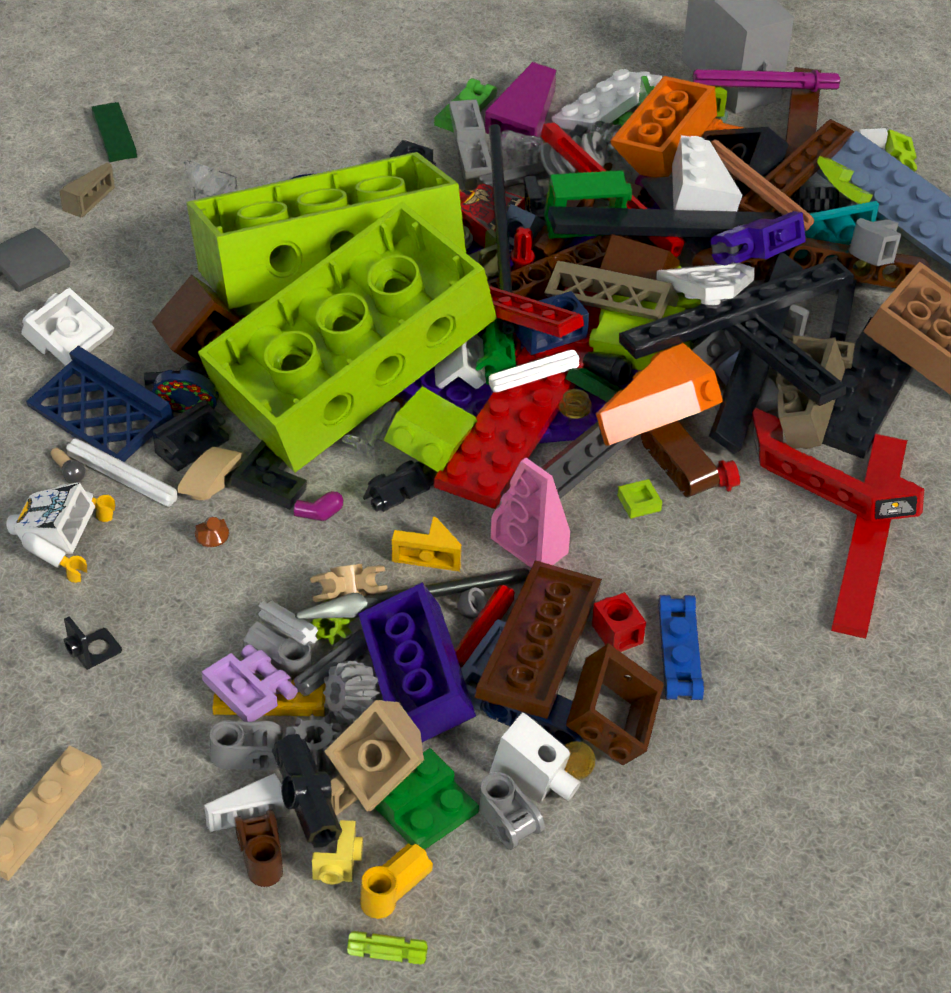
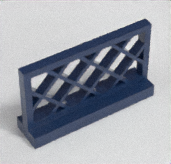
[26,345,174,462]

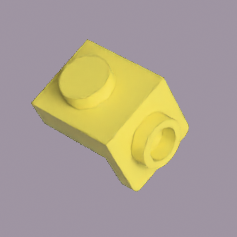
[312,820,363,884]

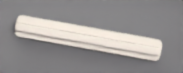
[66,438,178,507]

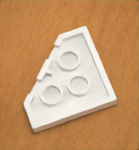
[657,263,754,305]

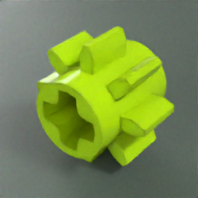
[310,600,356,645]

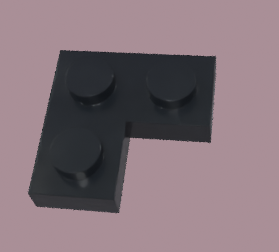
[231,440,307,510]

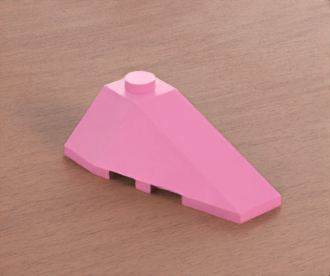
[491,458,570,568]

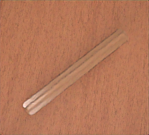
[711,140,814,231]

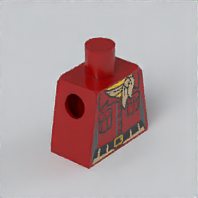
[459,184,525,248]

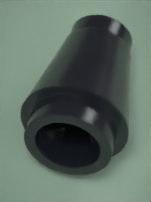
[582,352,632,386]

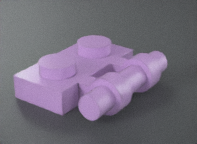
[202,645,298,722]

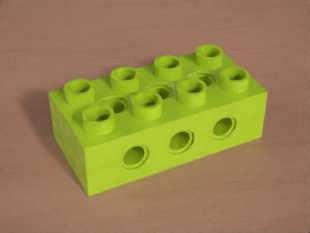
[186,152,466,315]
[198,202,497,473]

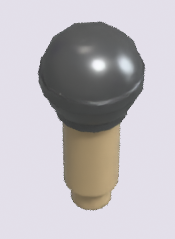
[51,448,86,483]

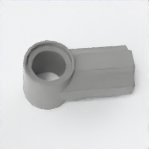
[243,622,312,680]

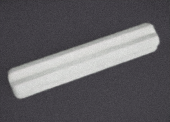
[489,349,580,393]
[258,601,318,645]

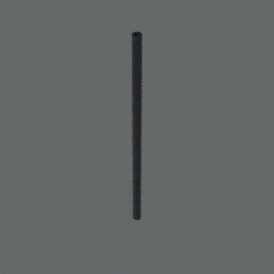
[489,124,515,335]

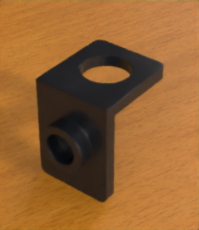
[64,616,122,670]

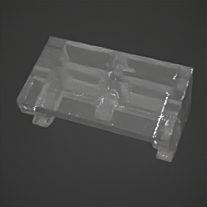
[339,401,400,466]

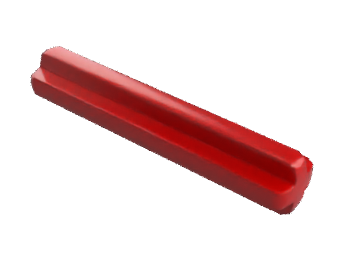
[455,585,515,668]

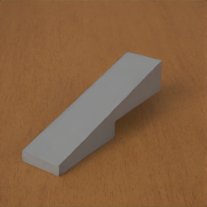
[449,99,492,190]

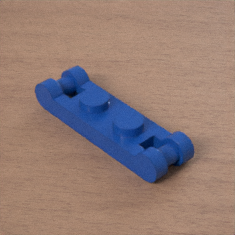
[658,595,704,700]

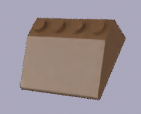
[863,262,951,395]

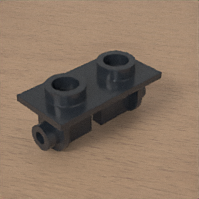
[363,460,434,512]

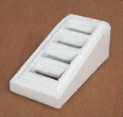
[204,774,289,832]

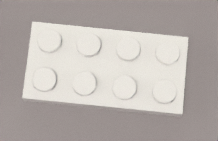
[552,69,662,133]

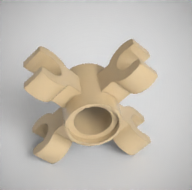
[310,564,388,602]

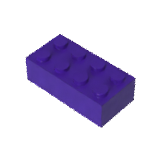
[358,582,476,742]

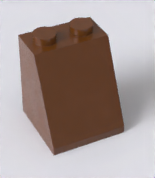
[152,274,242,364]

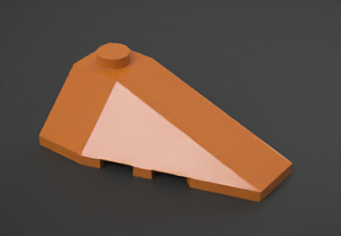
[596,343,723,446]

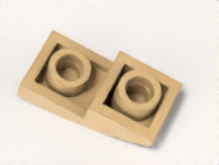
[178,447,242,500]

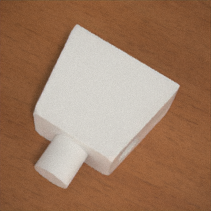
[489,713,581,803]

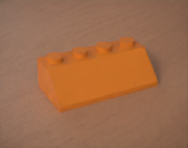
[611,76,717,177]

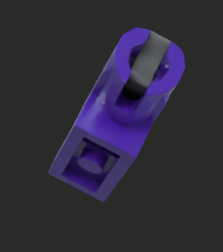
[711,211,806,266]

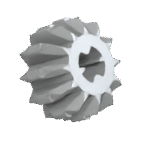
[322,661,379,725]
[285,713,342,775]

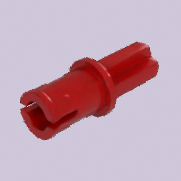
[510,227,535,271]

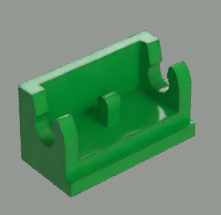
[475,318,516,385]

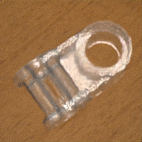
[488,130,543,168]

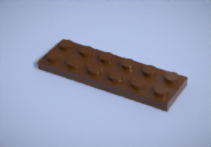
[475,560,602,719]

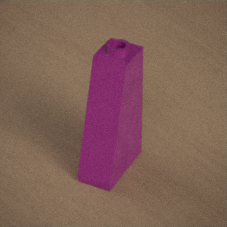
[485,62,556,150]

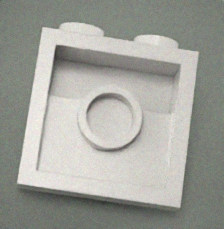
[21,288,114,365]

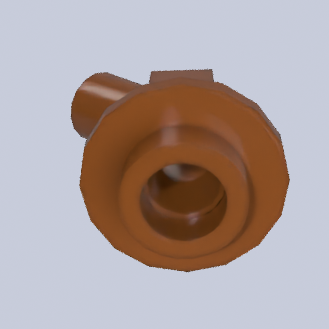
[195,517,229,547]

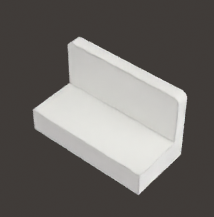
[435,335,486,389]

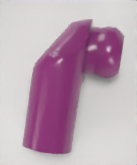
[294,491,344,521]

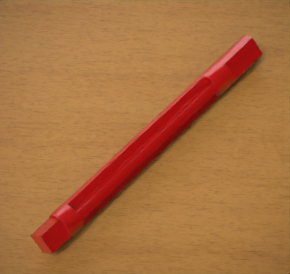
[540,122,685,258]

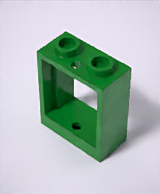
[544,170,632,238]

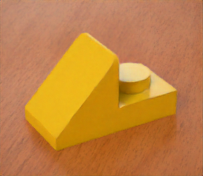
[392,516,462,572]

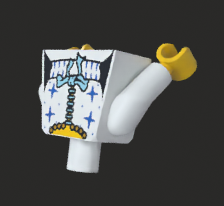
[7,482,115,583]

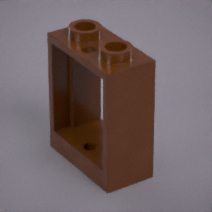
[566,643,664,765]

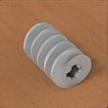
[541,131,606,175]

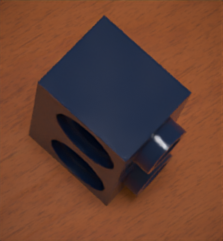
[514,291,589,355]

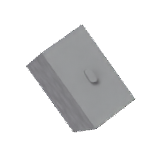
[682,0,794,114]

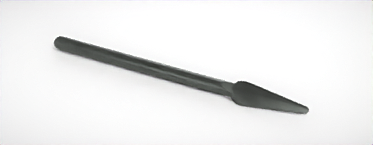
[295,568,530,619]

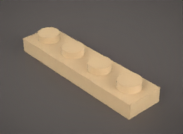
[0,745,102,881]

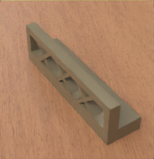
[545,260,679,320]

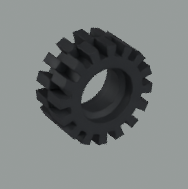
[789,187,839,212]

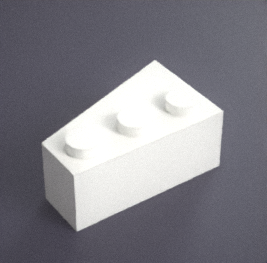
[672,135,742,212]

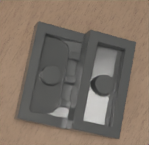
[0,227,71,292]

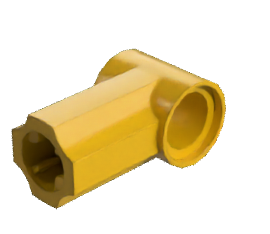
[360,844,433,919]

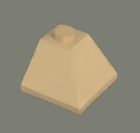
[324,700,424,811]

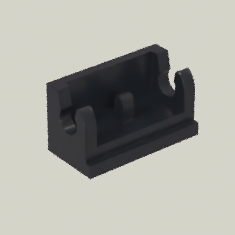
[152,400,229,472]

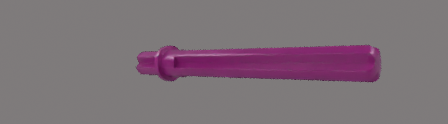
[692,69,841,92]

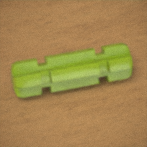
[347,931,428,965]

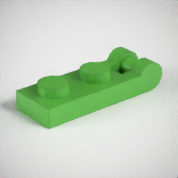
[434,78,497,132]

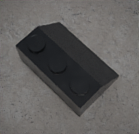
[702,127,789,182]

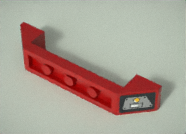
[753,408,924,522]

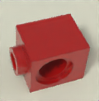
[592,592,646,652]

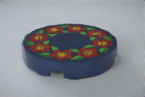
[152,370,219,413]

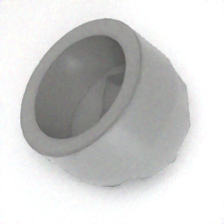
[457,588,488,618]

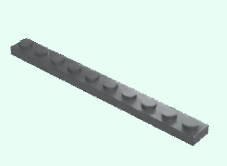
[541,329,741,499]

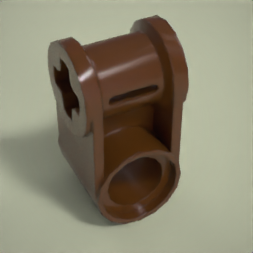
[234,809,283,887]

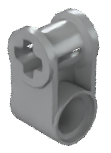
[209,720,283,771]
[479,772,545,850]

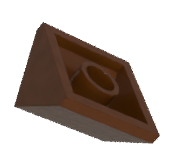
[600,234,680,280]

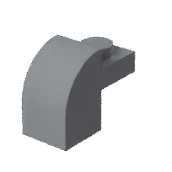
[849,218,901,266]

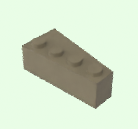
[776,338,845,449]

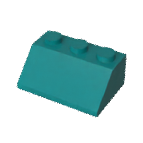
[783,201,879,259]

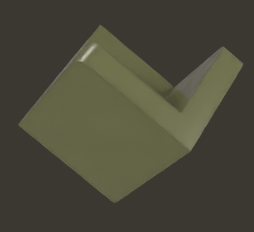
[469,229,499,280]

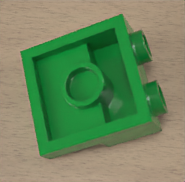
[375,748,479,850]

